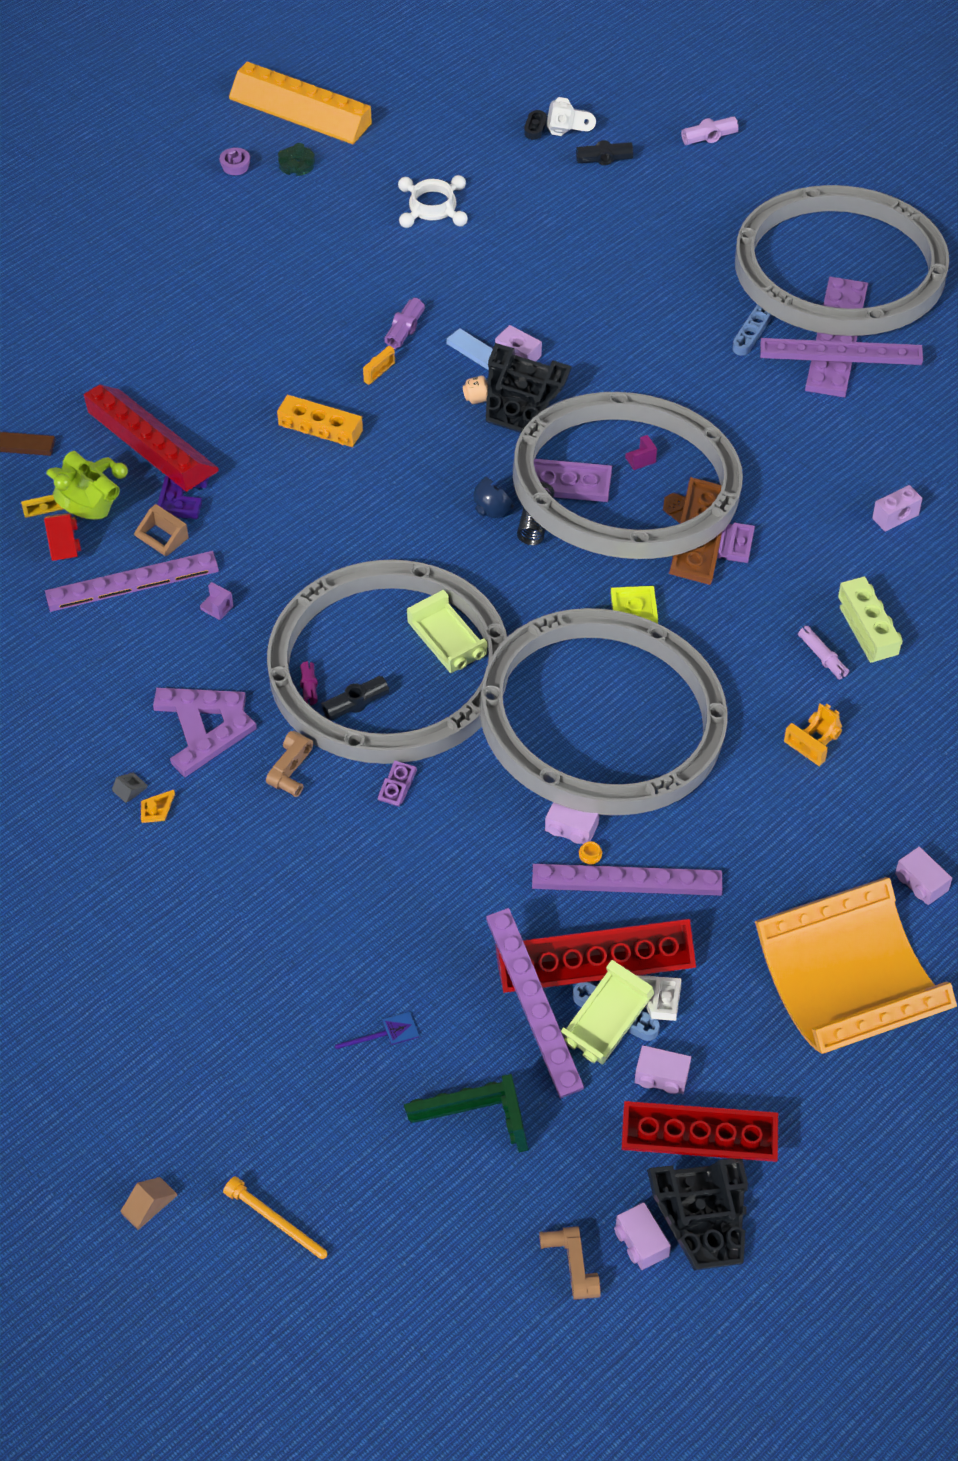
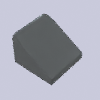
[112,773,148,803]

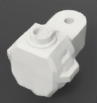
[547,97,596,136]

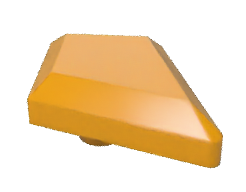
[141,790,175,823]

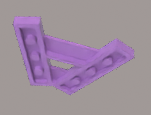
[153,688,257,777]

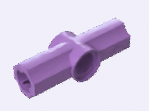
[385,298,425,349]

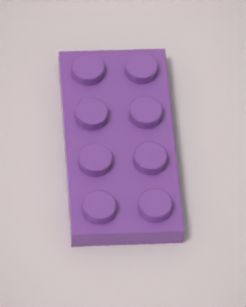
[534,459,612,502]

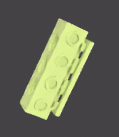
[838,576,902,663]

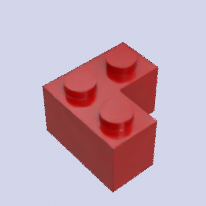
[44,513,81,561]

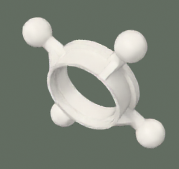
[398,175,468,228]

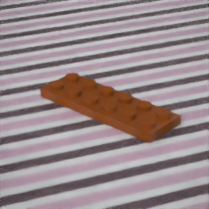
[669,477,722,585]

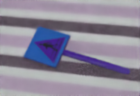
[335,1012,419,1049]

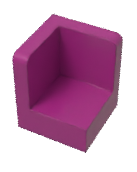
[625,435,657,470]

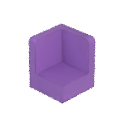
[200,582,233,620]

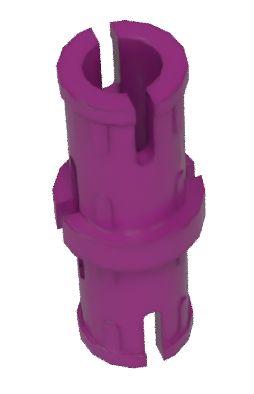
[300,661,318,705]

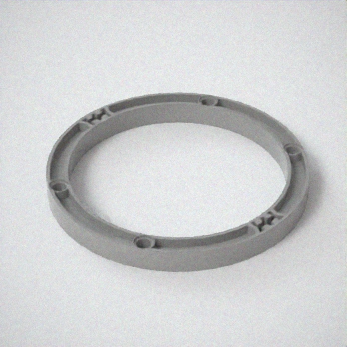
[735,185,949,336]
[513,392,743,559]
[267,560,508,764]
[479,608,727,815]

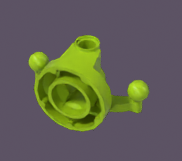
[46,451,128,520]

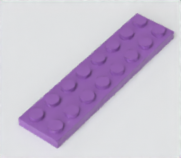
[805,277,868,397]

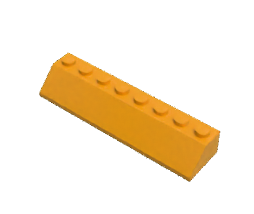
[229,62,372,144]

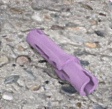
[798,626,849,680]

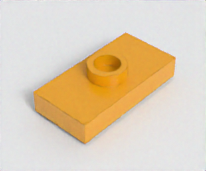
[363,346,395,385]

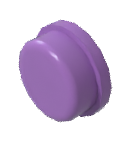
[219,148,250,176]

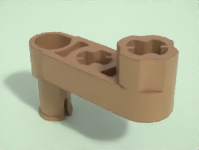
[266,731,313,797]
[539,1226,600,1300]

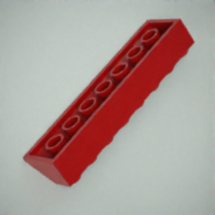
[83,384,219,492]
[495,919,696,993]

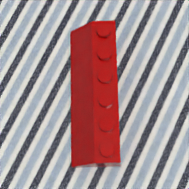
[622,1101,778,1162]

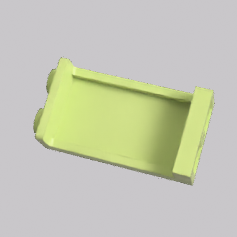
[407,590,487,673]
[561,960,654,1065]

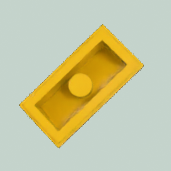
[21,495,63,518]

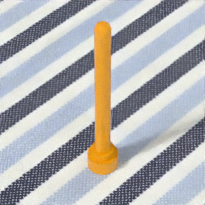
[223,1176,327,1259]

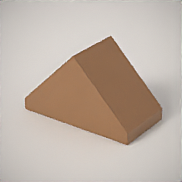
[121,1177,177,1230]

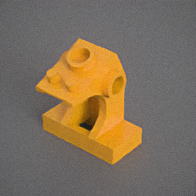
[784,703,842,767]

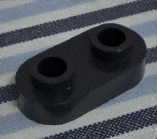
[524,110,547,140]

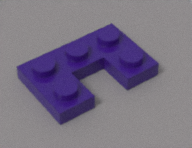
[157,475,209,519]

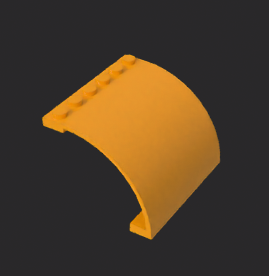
[755,877,957,1054]

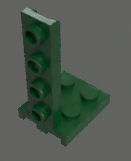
[404,1074,529,1153]

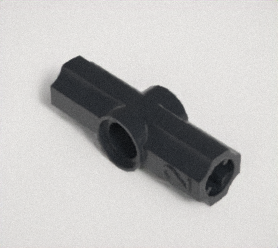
[576,140,633,166]
[321,676,389,721]

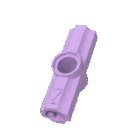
[681,117,738,145]

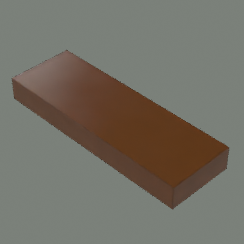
[0,432,55,456]

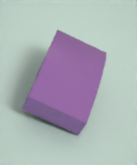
[378,760,417,807]

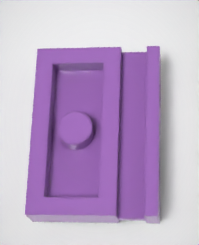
[717,523,755,563]

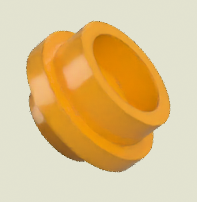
[579,841,602,864]

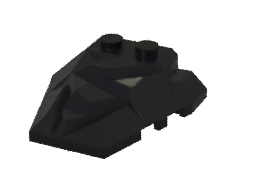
[486,343,572,433]
[647,1158,748,1271]

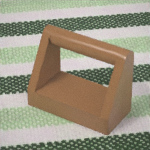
[134,504,189,556]

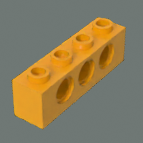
[277,394,363,447]

